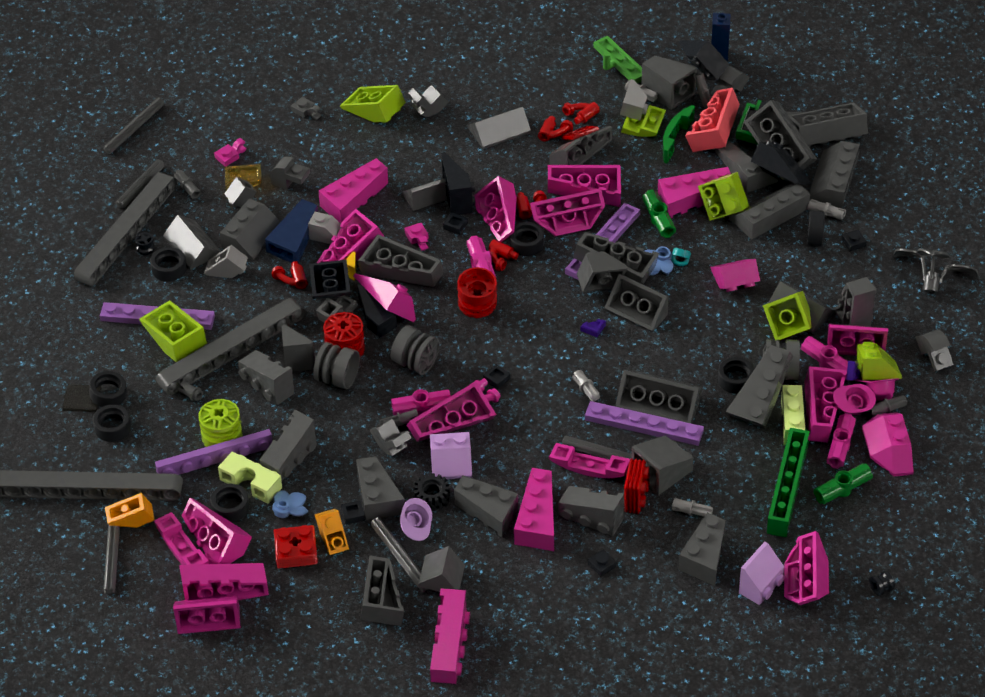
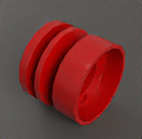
[457,267,497,318]
[323,312,365,357]

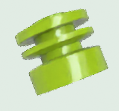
[198,399,243,447]

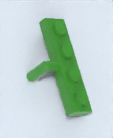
[594,36,642,83]

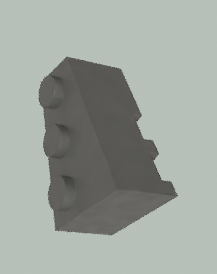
[834,277,877,327]
[238,350,295,406]
[260,410,317,481]
[356,456,405,520]
[558,486,624,536]
[678,512,726,586]

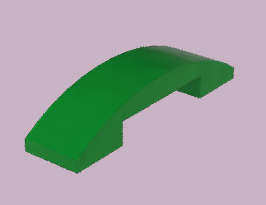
[663,105,695,163]

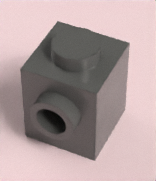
[224,177,257,208]

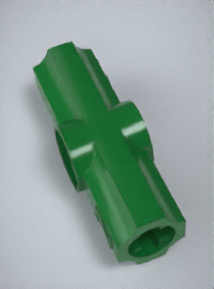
[642,189,676,238]
[814,464,873,504]

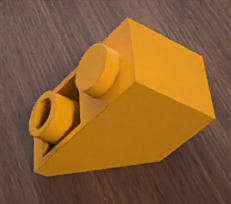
[315,509,349,555]

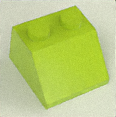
[763,291,811,341]
[857,342,902,380]

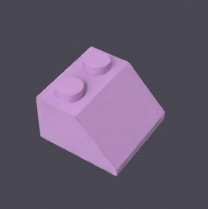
[430,432,472,479]
[739,542,785,605]

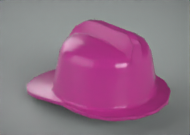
[855,378,899,401]
[833,384,876,415]

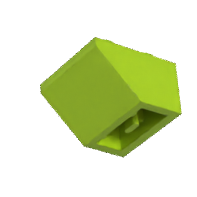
[698,172,749,221]

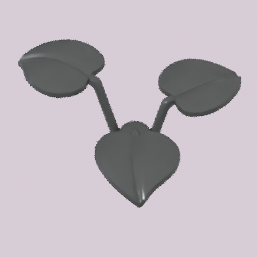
[892,248,978,293]

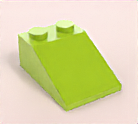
[340,85,406,123]
[139,300,207,362]

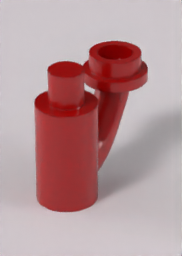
[562,102,600,124]
[538,116,573,142]
[516,191,547,219]
[488,239,519,271]
[271,261,308,289]

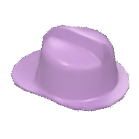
[400,498,432,541]

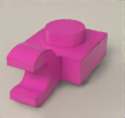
[214,138,246,167]
[404,223,429,251]

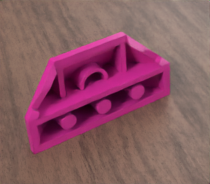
[530,188,605,237]
[862,412,914,476]
[784,531,829,605]

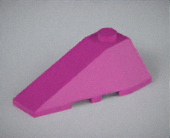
[474,176,517,242]
[317,209,384,263]

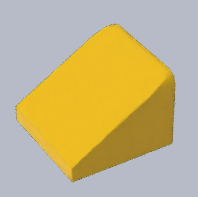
[346,252,356,280]

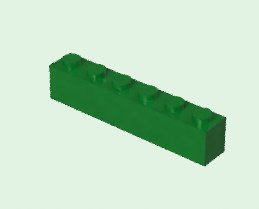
[766,428,810,537]

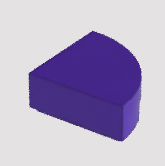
[580,319,606,337]
[846,360,861,381]

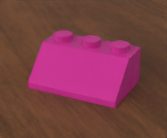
[827,324,888,356]
[173,596,241,634]

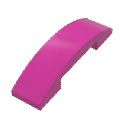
[549,443,630,478]
[154,512,209,565]

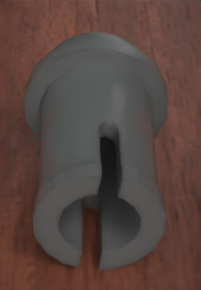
[178,381,203,401]

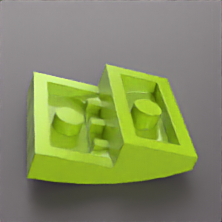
[621,105,666,137]

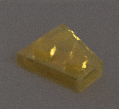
[225,164,262,199]

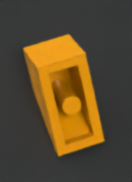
[105,493,155,528]

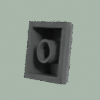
[577,251,628,292]

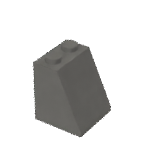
[641,56,697,110]
[631,435,694,496]

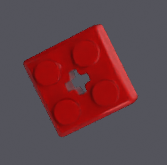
[624,458,650,514]
[274,525,318,568]

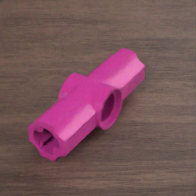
[466,236,496,277]
[801,336,848,381]
[391,389,450,415]
[827,413,856,469]

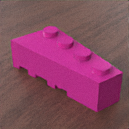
[319,158,388,223]
[548,165,621,207]
[658,167,731,218]
[804,366,847,442]
[406,381,497,442]
[514,468,554,551]
[179,563,269,600]
[430,588,470,684]

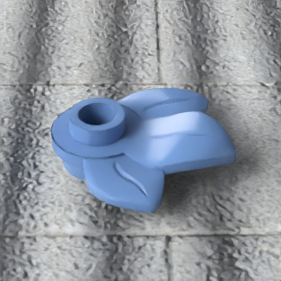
[645,246,673,275]
[272,490,308,518]

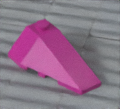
[353,273,416,322]
[181,498,252,564]

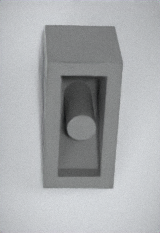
[620,79,649,120]
[308,211,341,244]
[204,245,248,278]

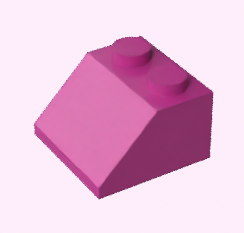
[711,259,760,292]

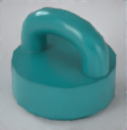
[671,248,691,266]

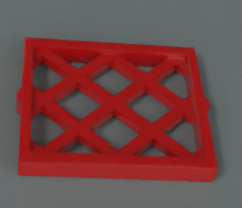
[561,126,599,140]

